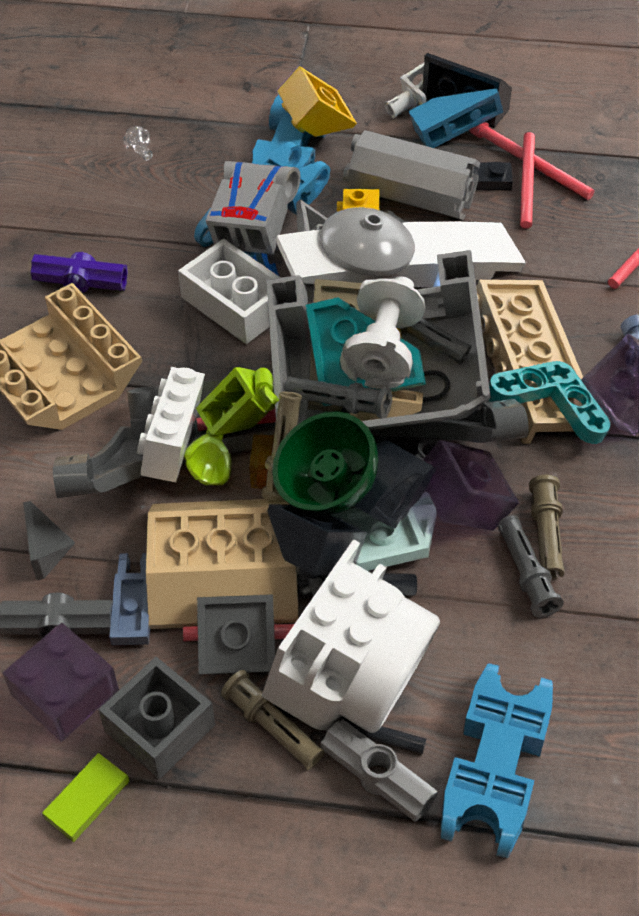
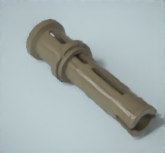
[261,391,302,502]
[528,474,565,580]
[221,670,325,770]

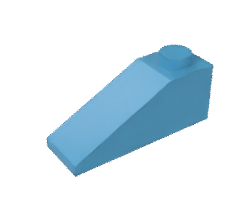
[409,89,503,148]

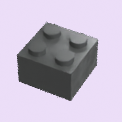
[98,657,215,780]

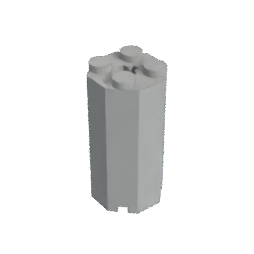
[343,130,480,220]

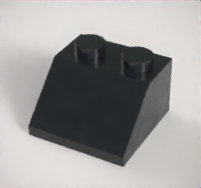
[267,504,367,579]

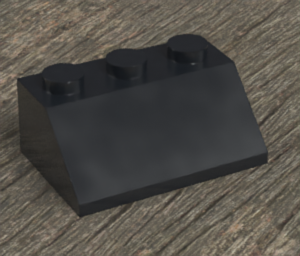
[422,53,512,128]

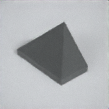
[23,501,75,580]

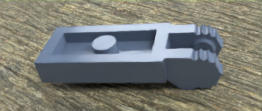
[110,553,150,645]

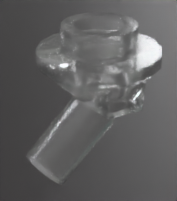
[122,126,153,160]

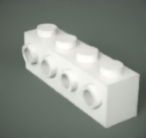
[137,367,205,482]

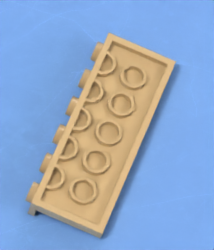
[477,280,589,444]

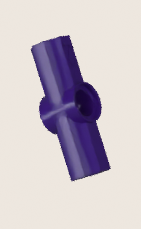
[30,252,128,293]

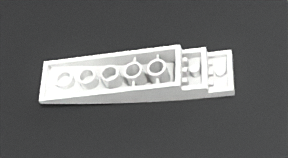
[275,222,526,288]

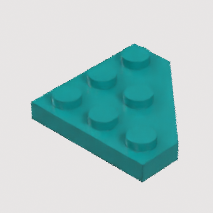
[306,297,426,407]

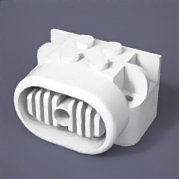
[262,539,440,733]

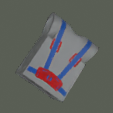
[206,161,301,254]

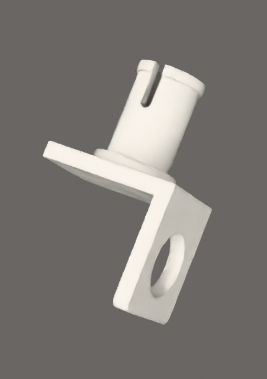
[385,63,426,118]

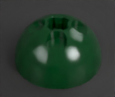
[272,412,378,515]

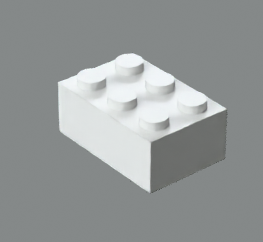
[178,239,281,344]

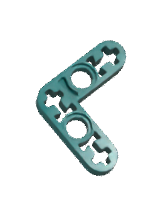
[489,361,610,444]

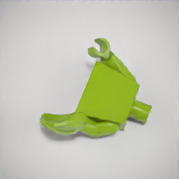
[184,367,279,485]

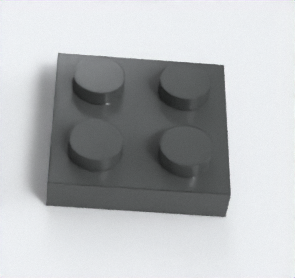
[197,594,275,675]

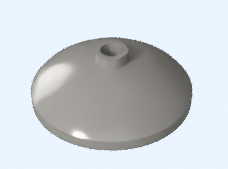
[321,207,415,276]

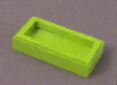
[42,753,129,842]

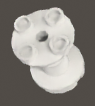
[340,277,426,389]

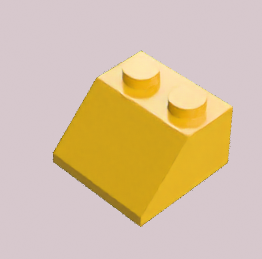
[278,66,357,137]

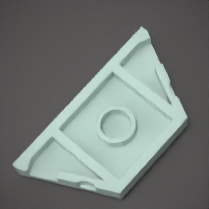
[332,490,440,571]

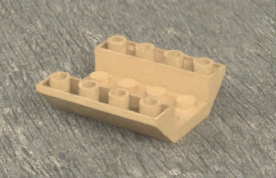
[0,283,142,430]
[146,499,298,629]

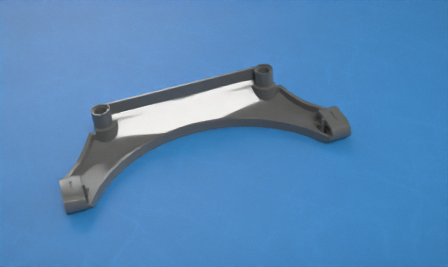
[53,373,529,498]

